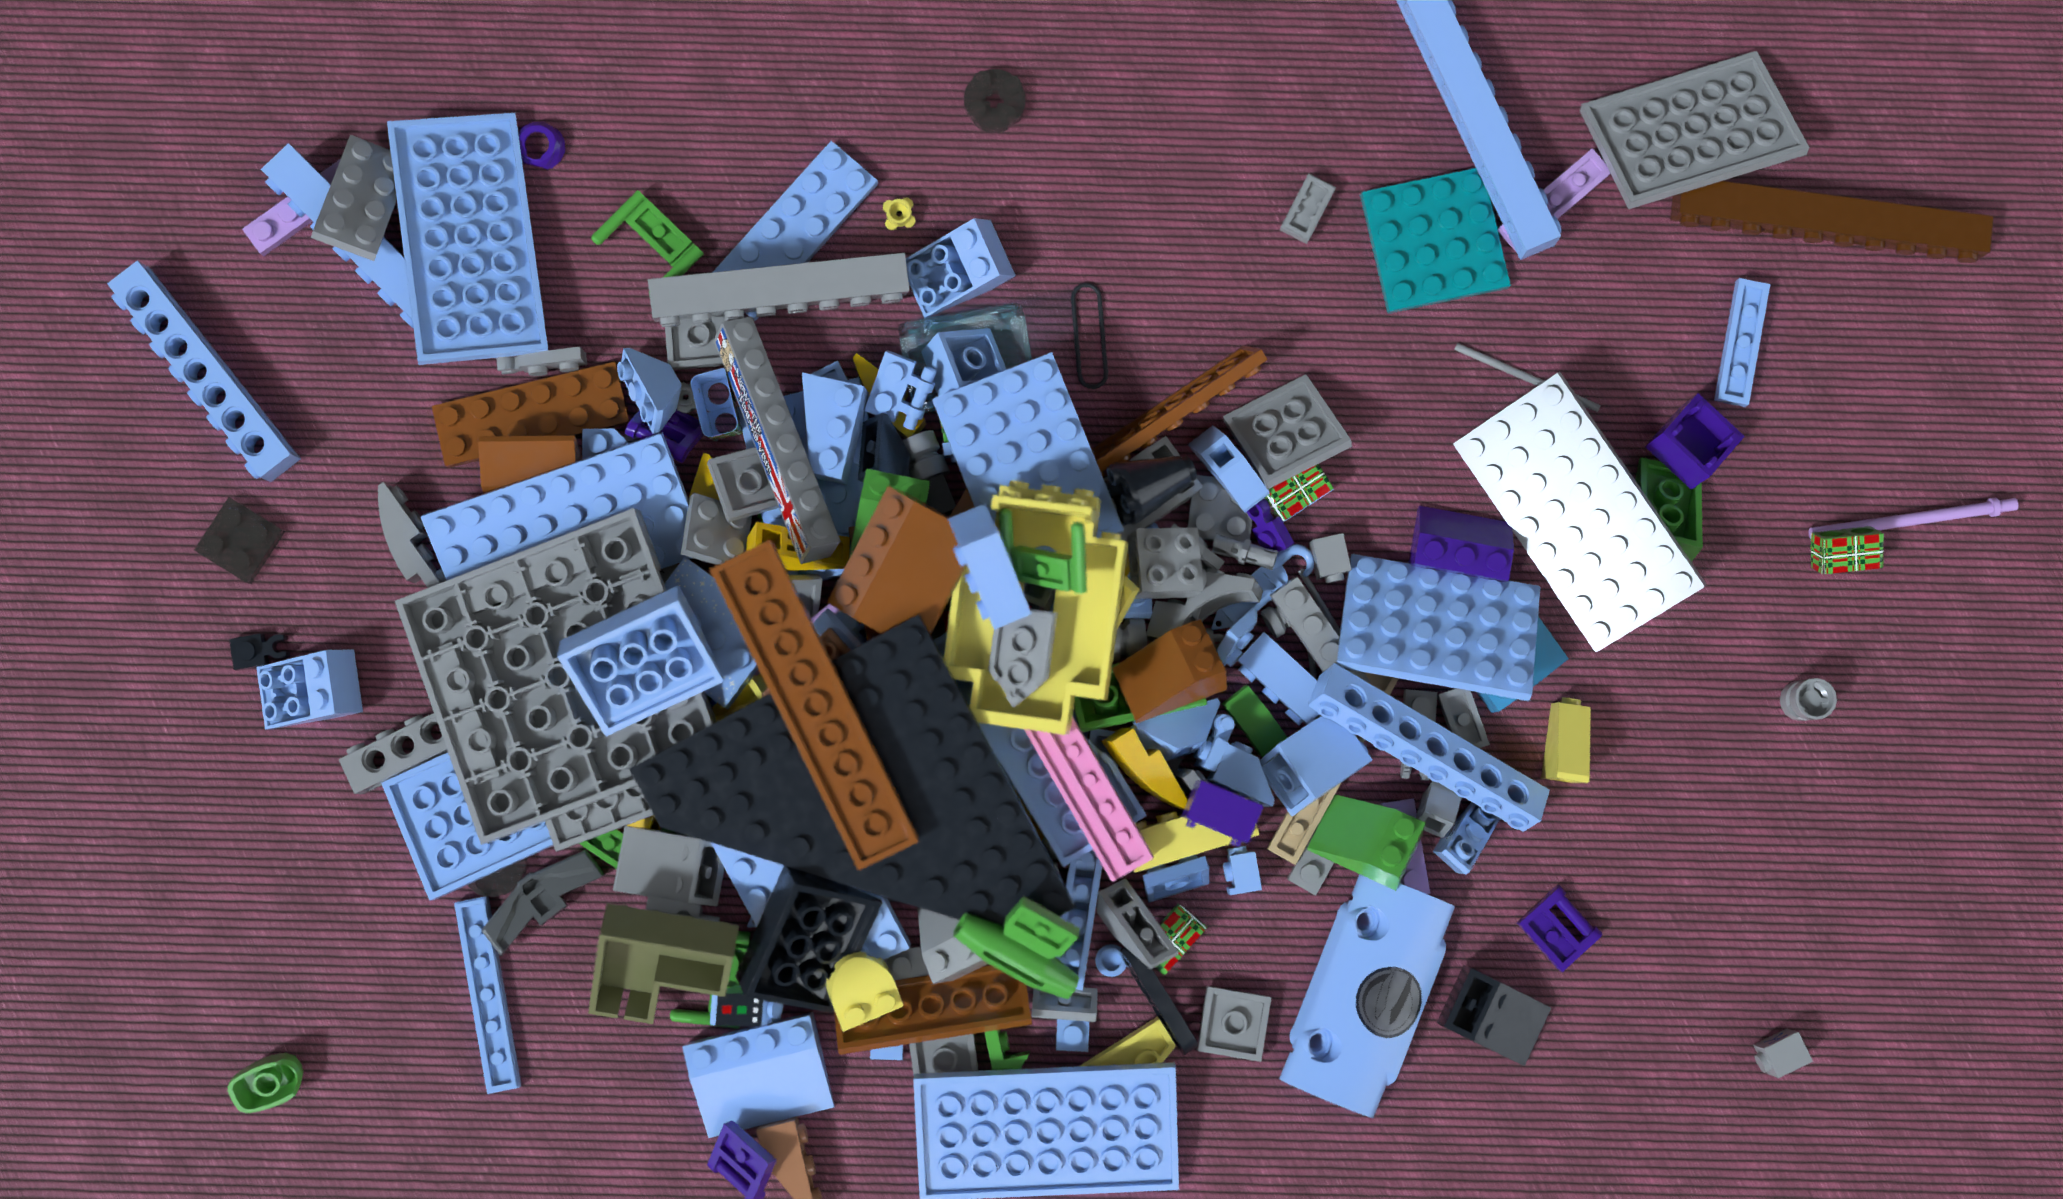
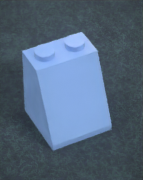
[1259,716,1372,816]

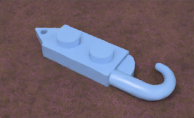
[1211,544,1314,631]

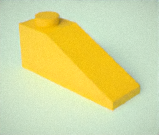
[746,522,850,571]

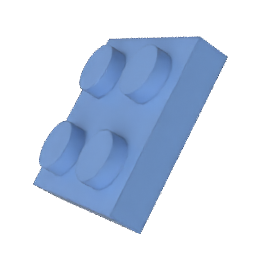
[1143,855,1209,902]

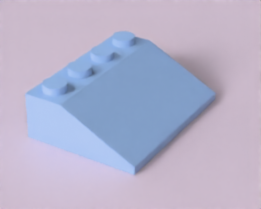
[557,586,724,736]
[682,1012,835,1138]

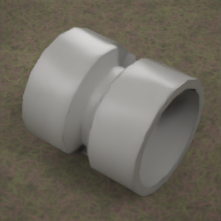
[903,430,950,480]
[1113,618,1147,661]
[1780,678,1837,721]

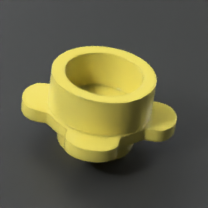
[883,197,916,231]

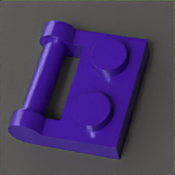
[625,409,704,463]
[1517,885,1603,972]
[707,1120,777,1199]

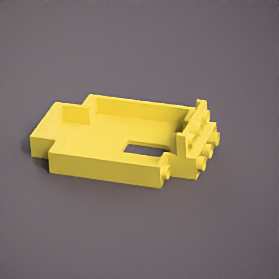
[944,481,1129,735]

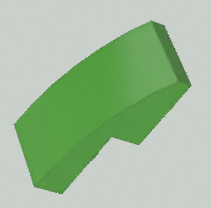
[1222,685,1287,757]

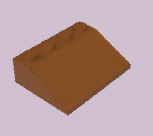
[827,486,967,634]

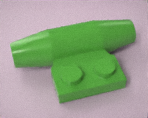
[953,896,1080,999]

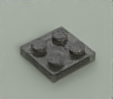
[194,497,286,584]

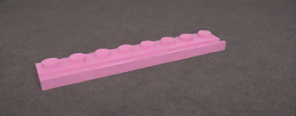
[1024,716,1154,882]

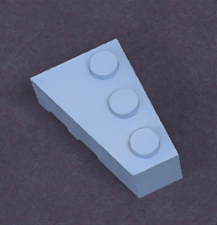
[802,372,869,485]
[948,504,1031,630]

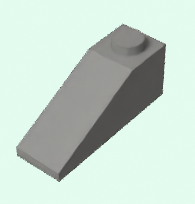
[1097,878,1179,969]

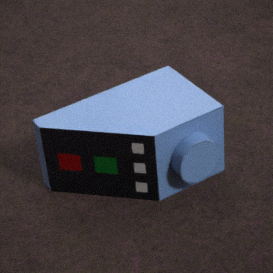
[710,985,783,1026]

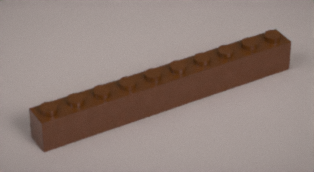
[1670,181,1994,263]

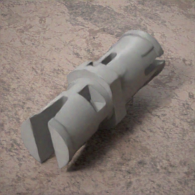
[1212,534,1278,570]

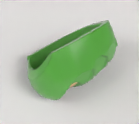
[228,1053,304,1113]

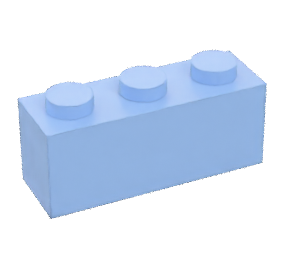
[1237,632,1319,725]

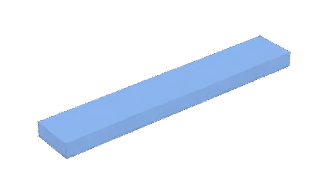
[454,896,521,1094]

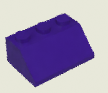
[1409,506,1514,582]

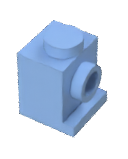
[1223,846,1262,895]

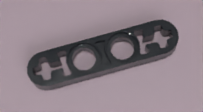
[1119,947,1198,1055]

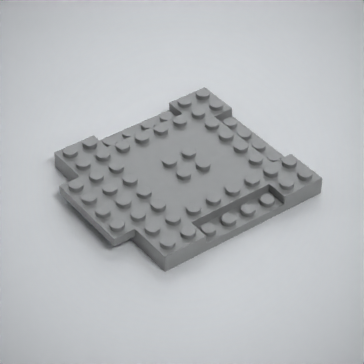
[395,508,717,852]

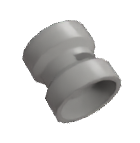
[1260,606,1291,638]

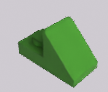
[985,1030,1031,1070]

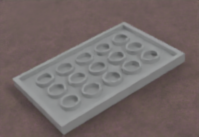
[1580,51,1810,210]

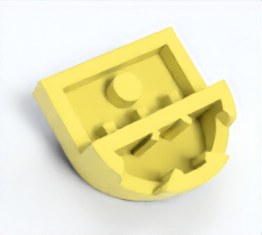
[826,952,903,1032]

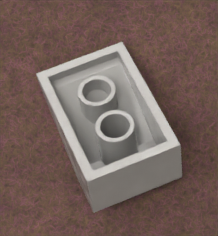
[917,907,988,984]

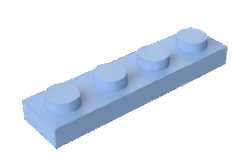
[1714,278,1770,407]

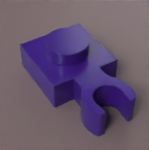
[1247,499,1295,552]

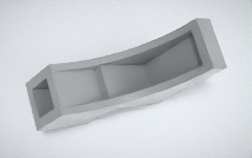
[1146,568,1263,642]

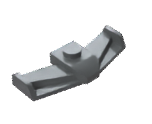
[481,850,606,956]

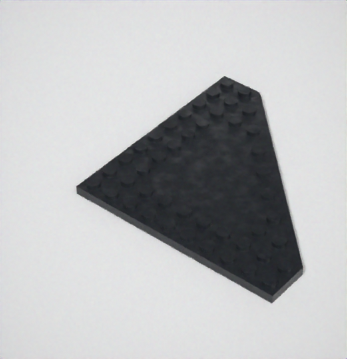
[629,614,1076,926]

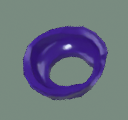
[518,121,565,169]

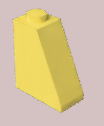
[1541,698,1591,783]

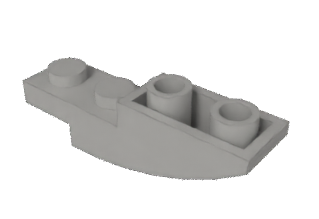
[378,482,447,588]

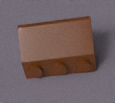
[478,436,582,493]

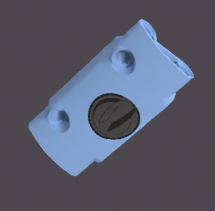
[1279,874,1455,1118]

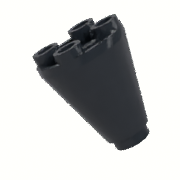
[1104,456,1197,526]

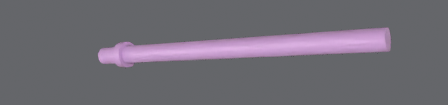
[1809,498,2018,539]

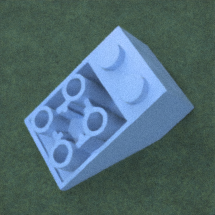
[906,218,1015,318]
[256,649,363,730]

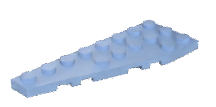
[934,633,1147,867]

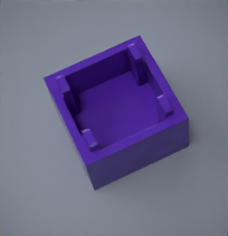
[1645,393,1745,490]
[1181,780,1263,847]

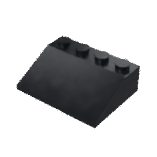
[735,866,883,1013]

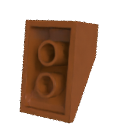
[1112,619,1227,724]

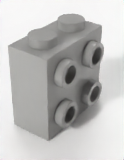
[1127,528,1207,599]

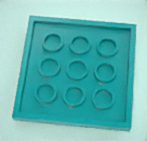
[1360,168,1511,314]

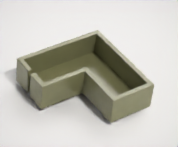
[588,903,739,1024]

